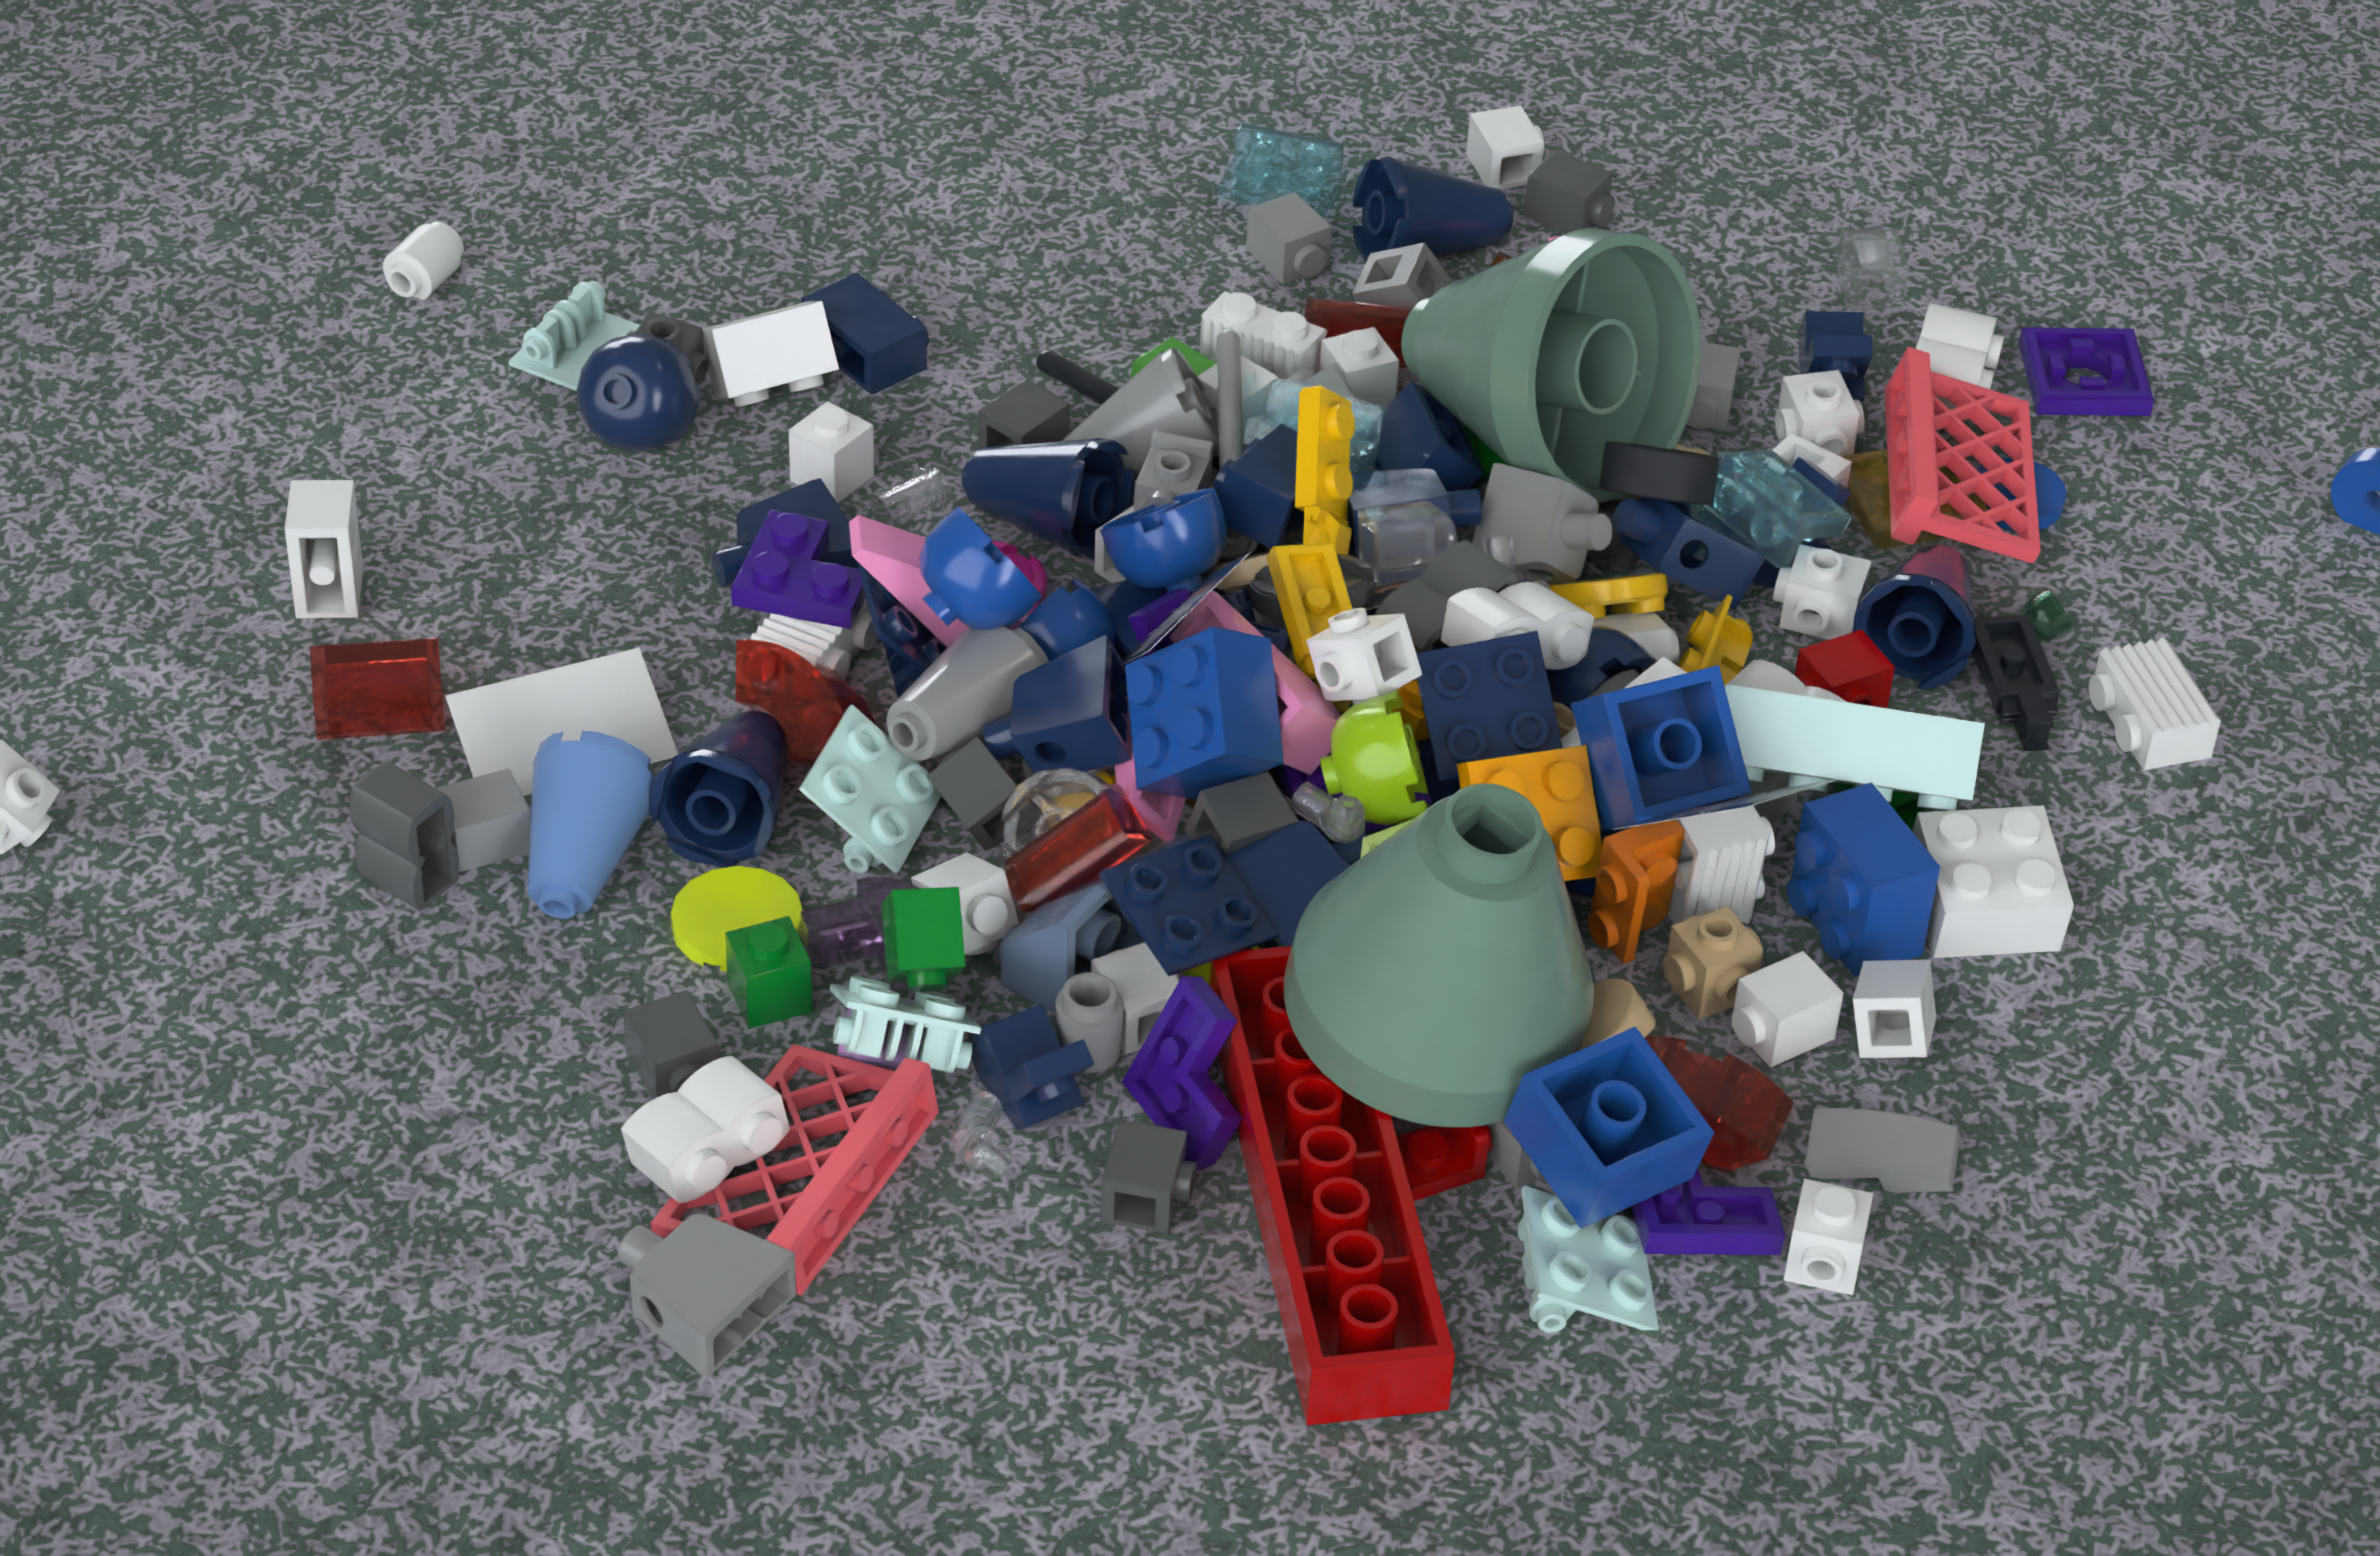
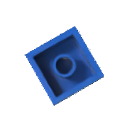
[1125,627,1284,800]
[1571,665,1752,830]
[1787,782,1940,977]
[1504,1026,1715,1229]

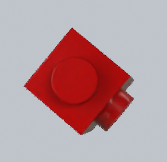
[1794,629,1895,708]

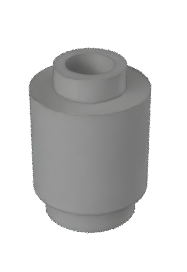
[1055,972,1124,1073]

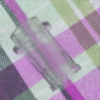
[871,467,951,527]

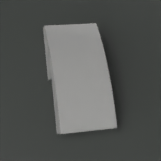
[1805,1108,1961,1193]

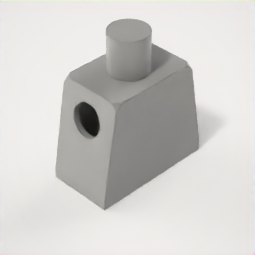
[1472,463,1612,587]
[618,1213,796,1378]

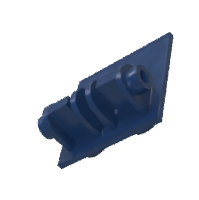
[857,561,947,698]
[1416,631,1563,782]
[1099,834,1280,977]

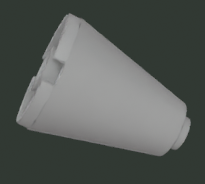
[1062,348,1219,480]
[887,626,1049,761]

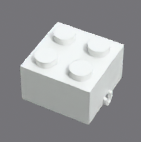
[1913,806,2074,958]

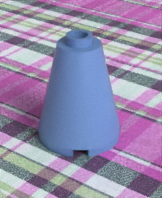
[528,731,658,919]

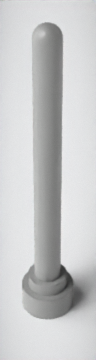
[1217,330,1258,559]

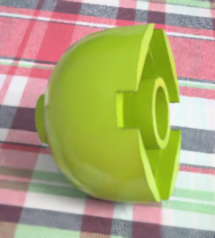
[1320,690,1430,825]

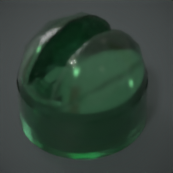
[2020,588,2073,641]

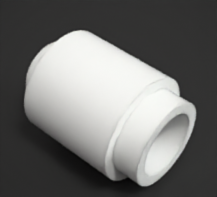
[383,222,464,300]

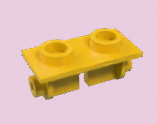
[1677,594,1754,686]

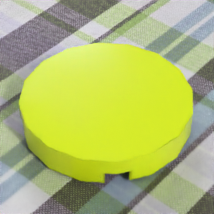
[671,866,803,972]

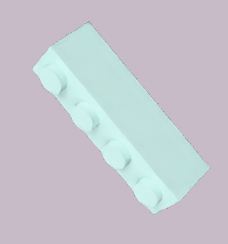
[1725,684,1985,811]

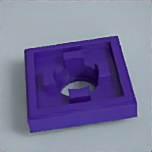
[2018,327,2154,416]

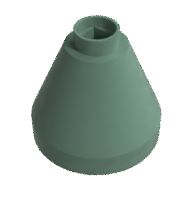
[1401,228,1701,502]
[1283,783,1594,1127]

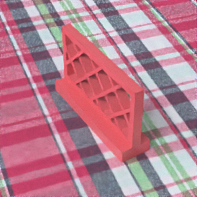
[1884,347,2041,564]
[650,1044,939,1295]

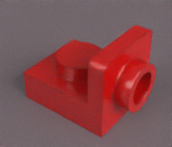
[1396,1125,1492,1201]

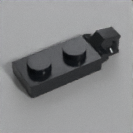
[1972,615,2060,751]

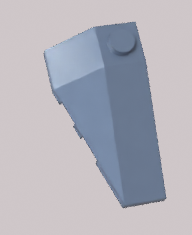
[998,832,1191,1013]

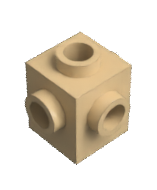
[1663,906,1764,1020]

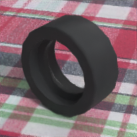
[1599,441,1720,505]

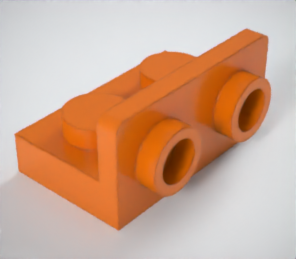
[1587,820,1685,964]

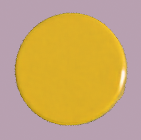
[1546,573,1668,619]

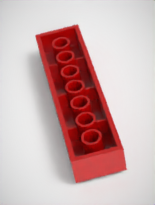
[1209,946,1455,1426]

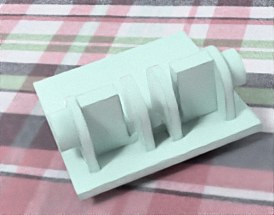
[509,281,639,391]
[799,705,941,873]
[829,976,981,1074]
[1517,1185,1659,1332]

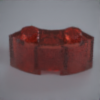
[735,639,876,768]
[1644,1036,1794,1173]

